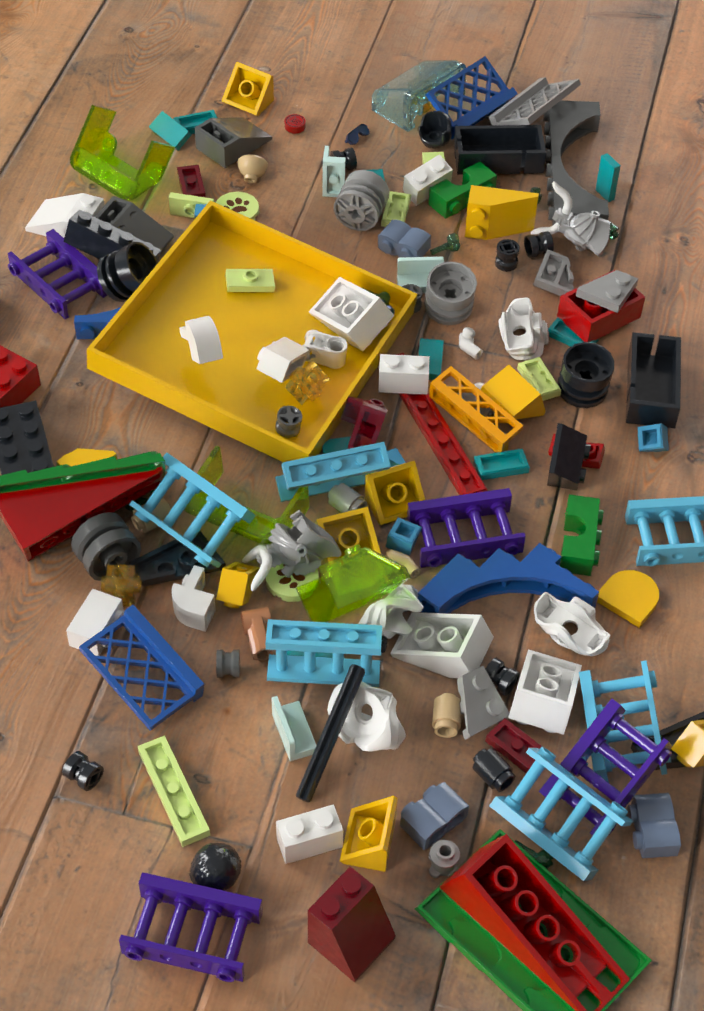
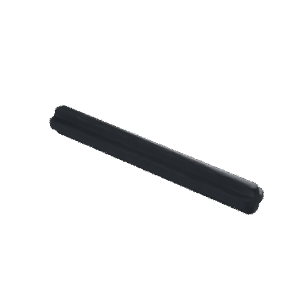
[296,664,365,802]

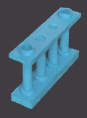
[275,442,391,502]
[129,452,256,568]
[625,496,704,567]
[265,619,382,687]
[579,660,671,783]
[489,747,633,881]

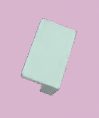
[322,146,346,197]
[397,256,444,293]
[271,696,317,761]

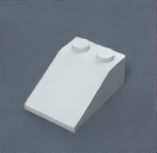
[25,193,104,238]
[309,277,395,351]
[390,612,494,678]
[508,649,582,735]

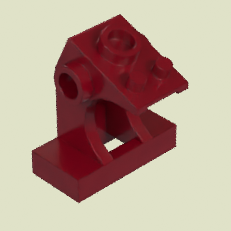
[341,396,387,449]

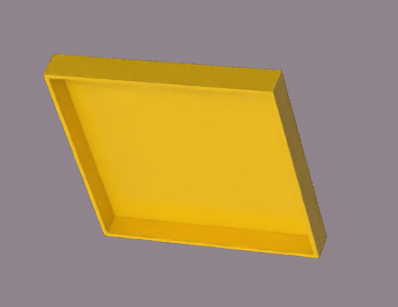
[87,200,418,462]

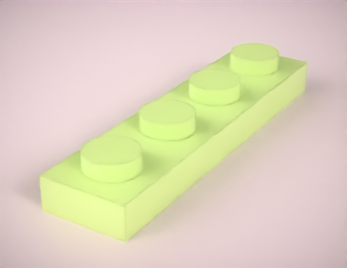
[137,735,210,847]

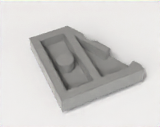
[533,249,574,296]
[576,270,638,313]
[457,666,510,740]

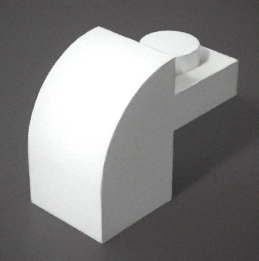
[179,316,223,364]
[172,565,216,632]

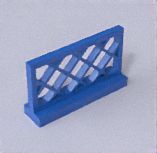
[426,56,518,140]
[79,605,204,731]

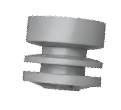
[334,170,390,231]
[424,262,477,325]

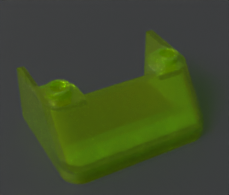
[70,105,175,201]
[184,446,310,544]
[296,544,411,622]

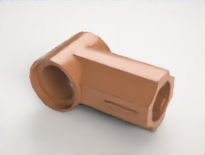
[241,607,276,662]

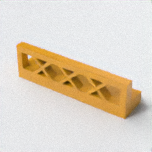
[429,366,523,453]

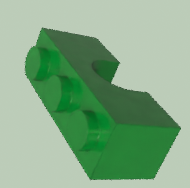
[428,162,497,219]
[560,494,604,576]

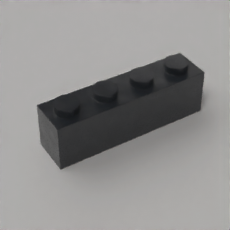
[63,210,161,261]

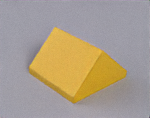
[221,62,274,116]
[481,365,546,419]
[365,460,425,525]
[340,796,398,872]

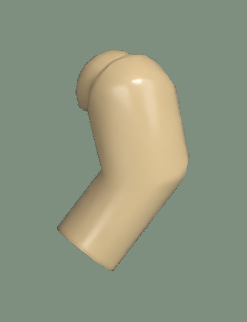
[382,549,421,578]

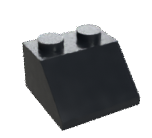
[547,423,591,491]

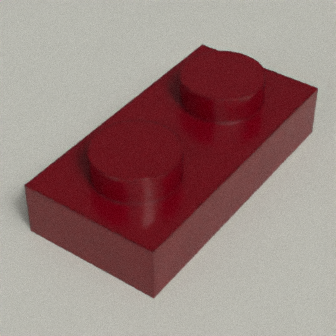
[177,164,206,198]
[485,718,542,773]

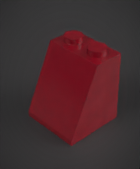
[308,866,396,982]

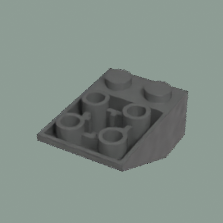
[195,117,272,168]
[95,196,174,252]

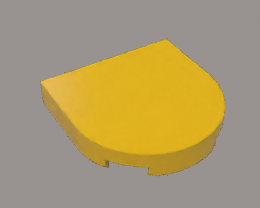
[597,570,659,628]

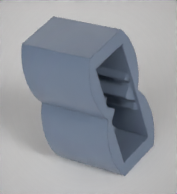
[378,220,431,258]
[400,782,469,850]
[627,793,681,858]

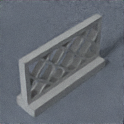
[489,77,581,125]

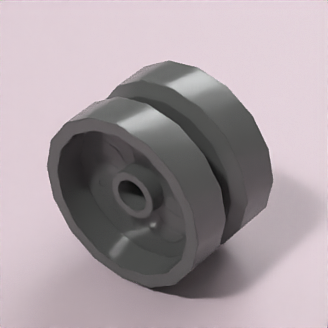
[71,512,141,581]

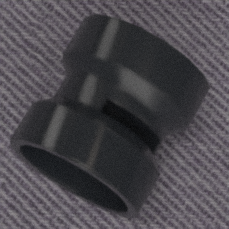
[330,147,357,170]
[524,231,554,258]
[495,239,520,272]
[485,657,520,696]
[62,751,104,791]

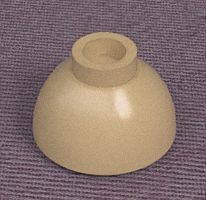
[238,155,268,183]

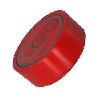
[284,114,306,134]

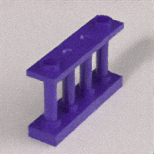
[8,229,107,319]
[407,488,526,568]
[539,698,673,837]
[119,872,263,982]

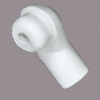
[459,327,483,360]

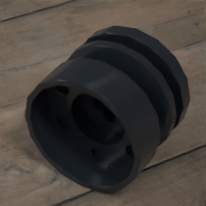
[97,241,158,302]
[557,342,614,408]

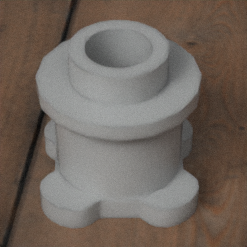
[428,840,460,878]

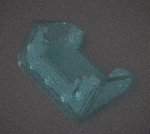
[372,60,466,132]

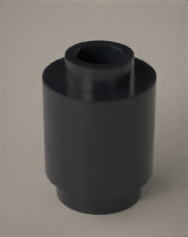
[472,748,516,792]

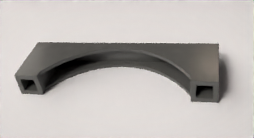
[543,100,609,226]

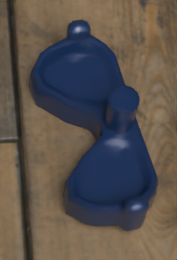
[345,124,370,145]

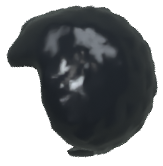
[418,111,452,149]
[189,843,241,891]

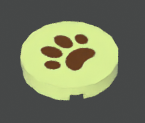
[216,192,259,220]
[266,564,319,602]

